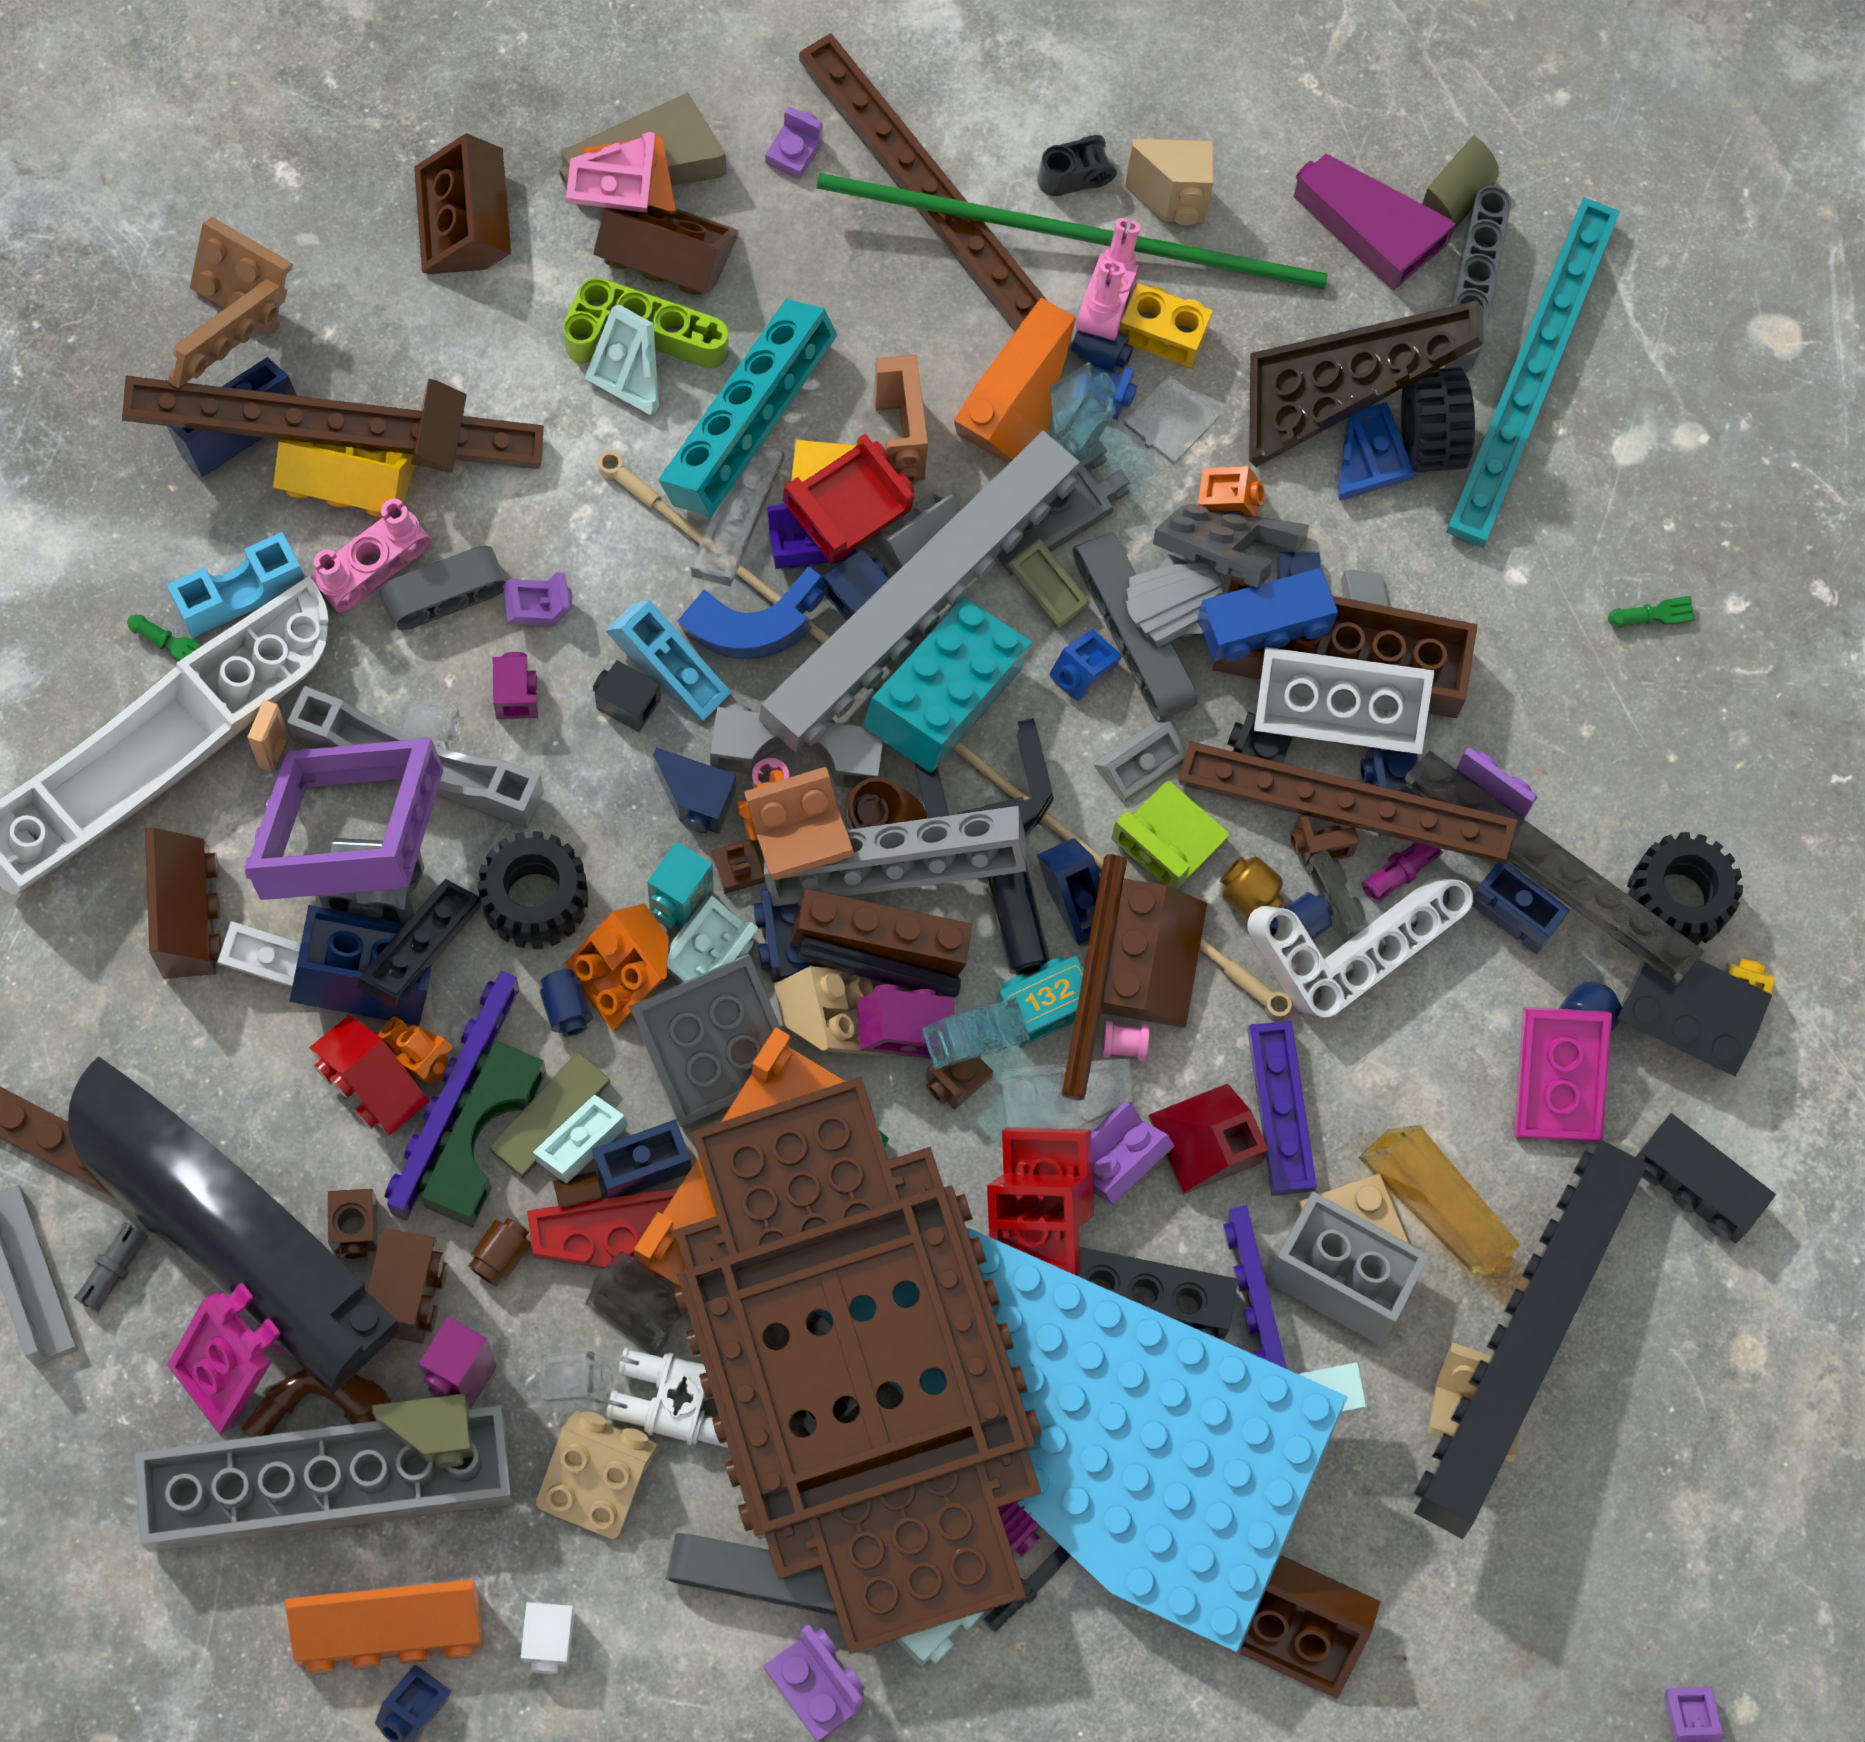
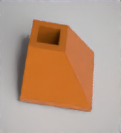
[565,903,669,1031]

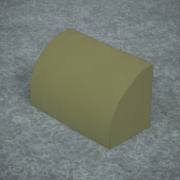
[1422,135,1499,231]

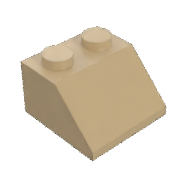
[1125,138,1213,226]

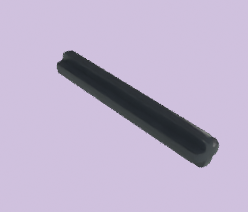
[797,935,961,999]

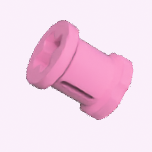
[1102,1020,1149,1062]

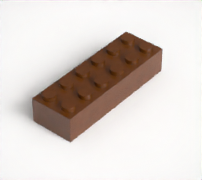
[1212,576,1478,719]

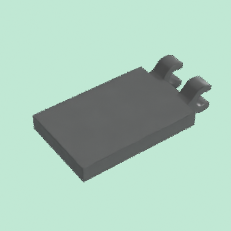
[997,438,1130,576]

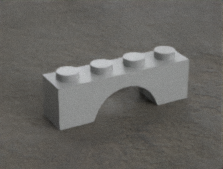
[710,705,884,788]

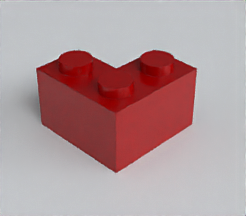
[309,1014,429,1136]

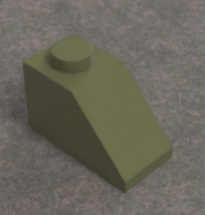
[372,1394,473,1467]

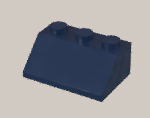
[289,905,432,1026]

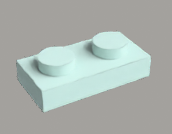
[533,1094,628,1184]

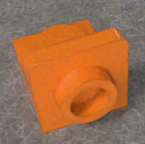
[1197,466,1265,517]

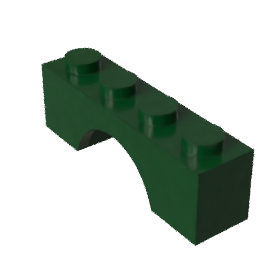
[419,1041,546,1228]

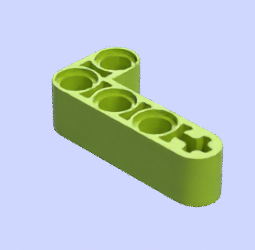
[563,278,729,368]

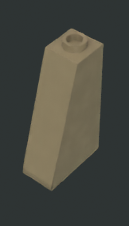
[558,92,726,189]

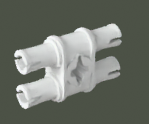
[606,1347,729,1448]

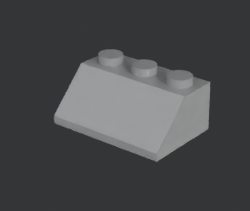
[1265,1191,1430,1346]

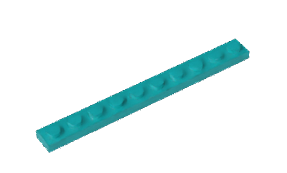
[1446,197,1620,548]

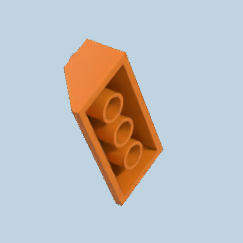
[285,1580,484,1673]

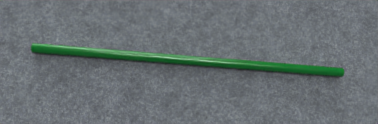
[816,173,1328,289]

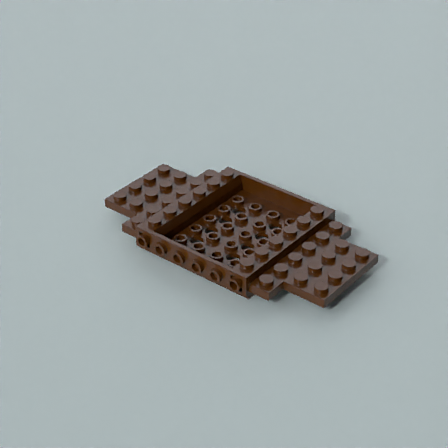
[674,1077,1042,1655]

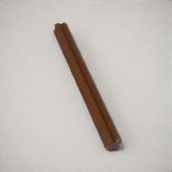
[1062,854,1127,1101]

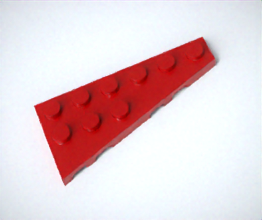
[527,1187,679,1278]

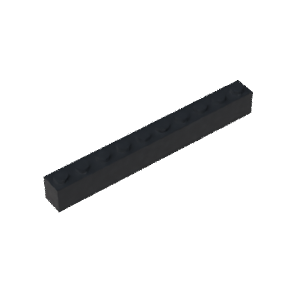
[1413,1139,1648,1540]

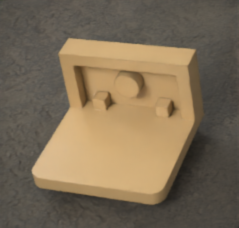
[536,1410,658,1539]

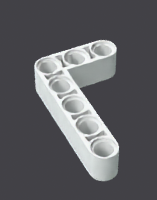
[1248,877,1473,1018]

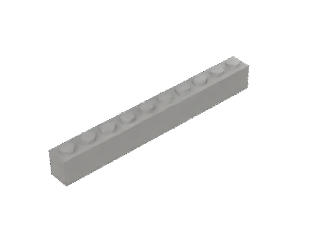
[759,431,1080,753]

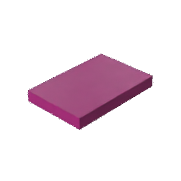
[1514,1007,1612,1142]

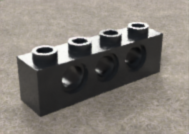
[1076,1247,1238,1339]

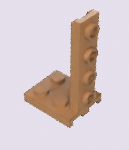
[168,217,293,388]

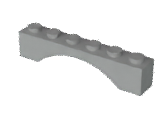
[287,686,544,829]

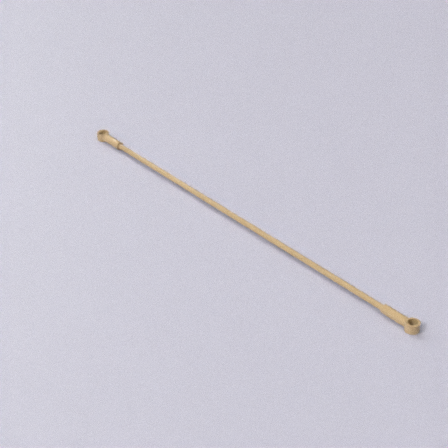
[598,451,1292,1021]

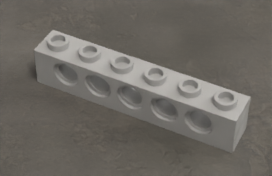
[764,806,1026,907]

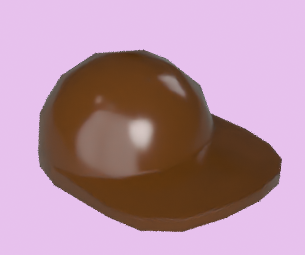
[844,777,927,829]

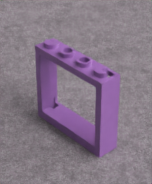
[245,738,444,900]

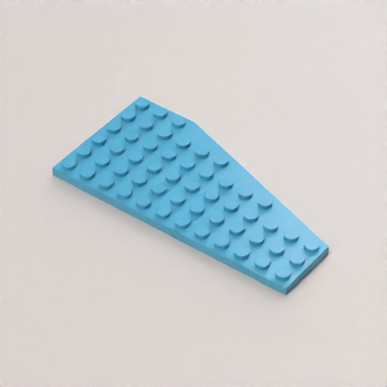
[815,1227,1348,1652]

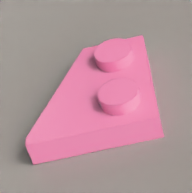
[566,132,655,213]

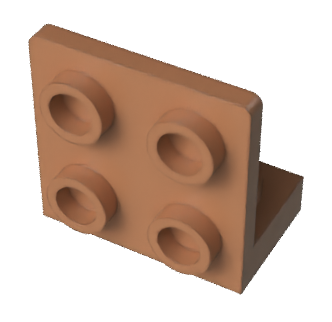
[744,767,854,880]

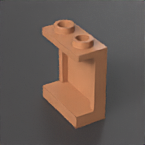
[874,355,928,484]

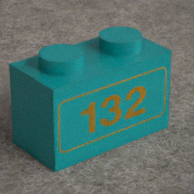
[647,841,714,929]
[997,956,1084,1048]

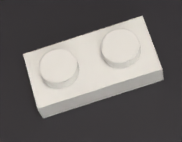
[216,921,301,988]

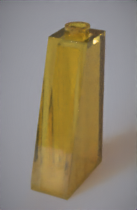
[1358,1125,1520,1275]

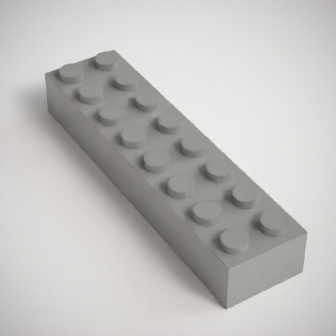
[134,1405,514,1552]

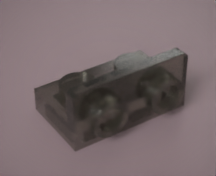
[585,1251,685,1356]

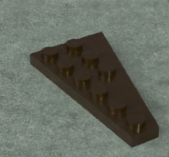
[1249,301,1484,467]

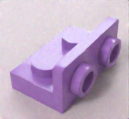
[1091,1102,1174,1204]

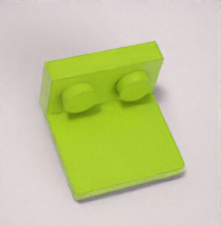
[1111,781,1229,890]

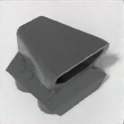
[319,838,424,924]

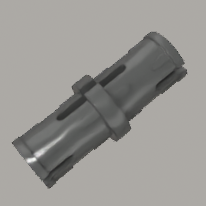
[74,1222,148,1313]

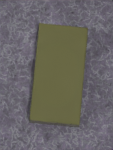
[1006,538,1091,630]

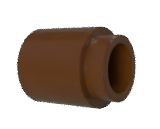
[468,1218,531,1286]

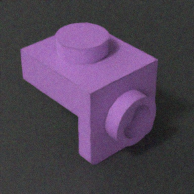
[503,572,572,626]

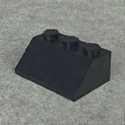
[1617,937,1772,1077]

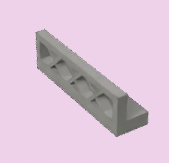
[0,1185,78,1367]

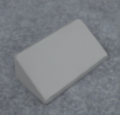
[1093,720,1187,802]

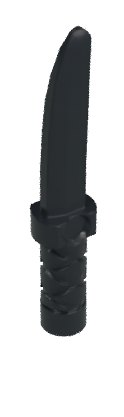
[983,1545,1070,1633]

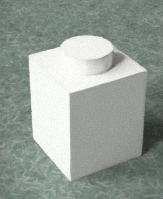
[521,1602,575,1674]

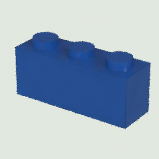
[1198,568,1338,661]

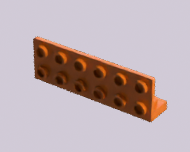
[634,1027,845,1287]

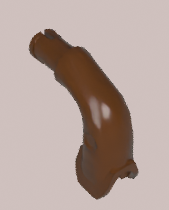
[241,1369,392,1437]

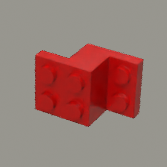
[987,1127,1094,1275]

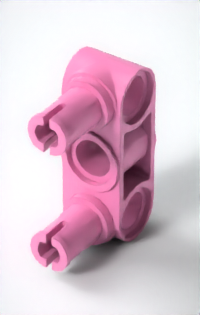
[1075,218,1141,341]
[311,498,431,613]

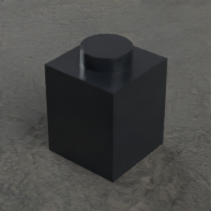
[593,660,661,733]

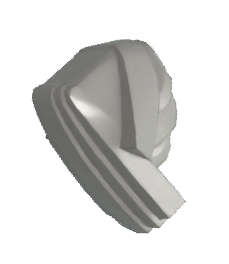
[1126,554,1225,647]

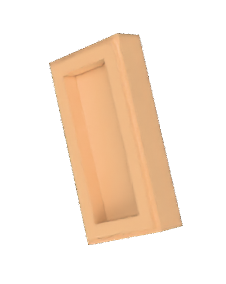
[247,700,289,773]

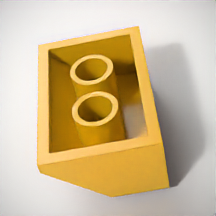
[273,439,416,517]

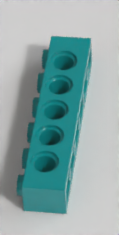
[658,299,838,517]

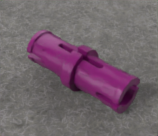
[1361,842,1443,904]

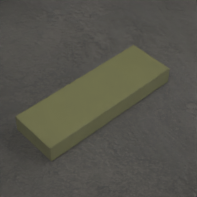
[489,1052,610,1179]

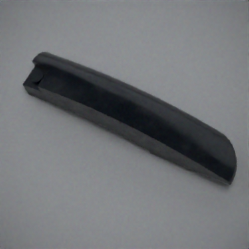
[68,1056,399,1395]

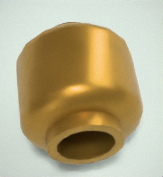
[1220,857,1284,919]

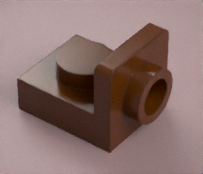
[1290,814,1359,867]
[926,1041,994,1110]

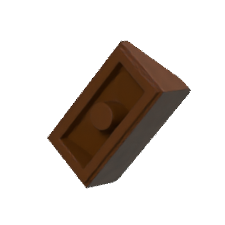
[411,379,467,473]

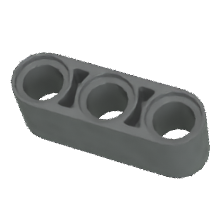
[380,545,507,630]

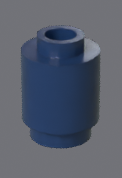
[1071,330,1134,373]
[1269,892,1333,940]
[539,969,593,1037]

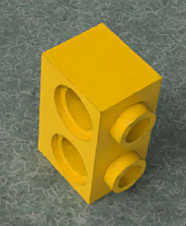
[1119,283,1213,369]

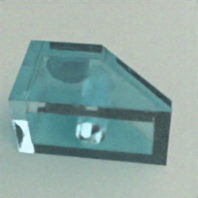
[1050,362,1116,461]

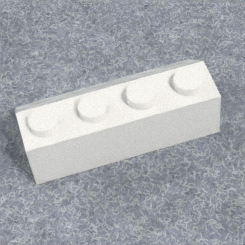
[1254,647,1434,754]

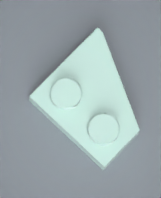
[584,304,659,415]

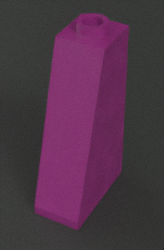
[1293,153,1455,291]

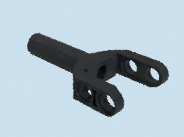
[914,718,1054,975]

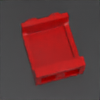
[782,434,914,565]

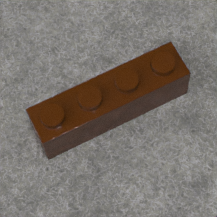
[789,888,972,976]

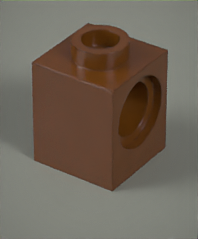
[328,1189,378,1259]

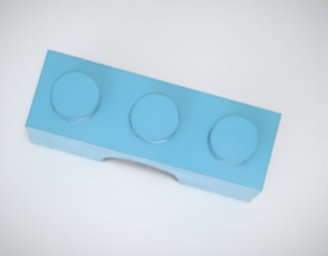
[167,532,304,639]

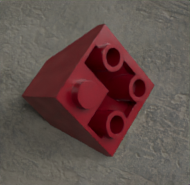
[1148,1083,1269,1195]

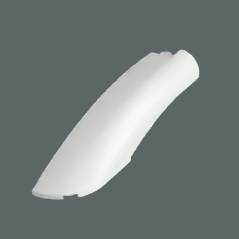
[0,576,329,895]

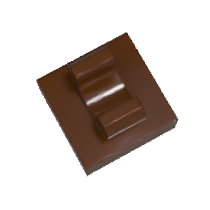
[712,839,765,894]

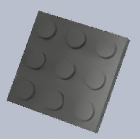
[628,954,782,1127]

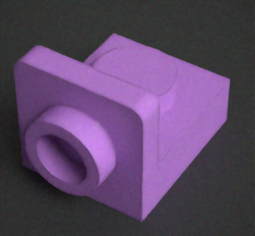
[765,107,823,180]
[1664,1687,1723,1742]

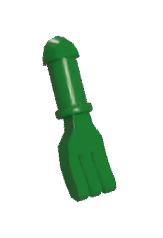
[1608,596,1695,628]
[127,614,203,661]

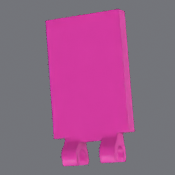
[167,1283,280,1435]

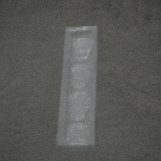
[690,443,785,587]

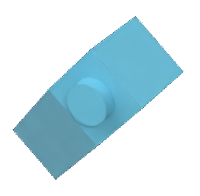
[605,600,732,721]

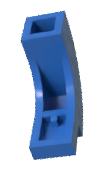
[677,566,826,659]

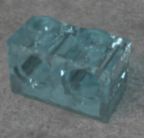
[921,998,1030,1070]

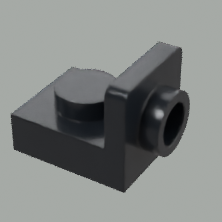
[1227,712,1292,763]

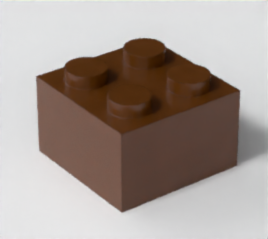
[367,1227,448,1344]

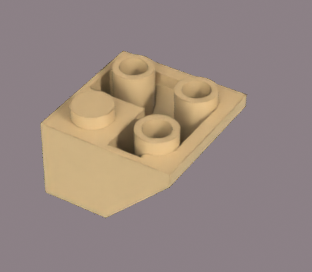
[774,966,886,1056]

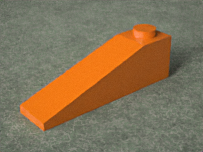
[954,297,1076,464]

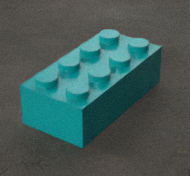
[862,596,1032,773]

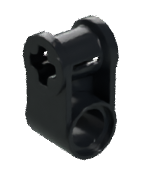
[1037,135,1117,196]

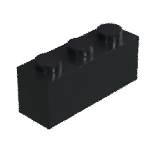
[1635,1113,1777,1244]

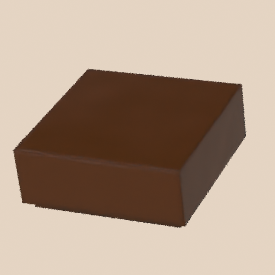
[553,1171,602,1208]

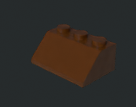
[414,133,511,274]
[593,206,739,295]
[145,828,222,979]
[1101,878,1207,1028]
[1238,1555,1381,1699]

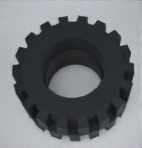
[1401,367,1475,472]
[478,831,588,949]
[1626,832,1743,949]

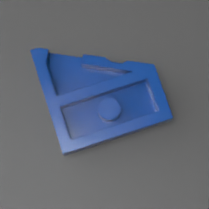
[1337,402,1415,501]

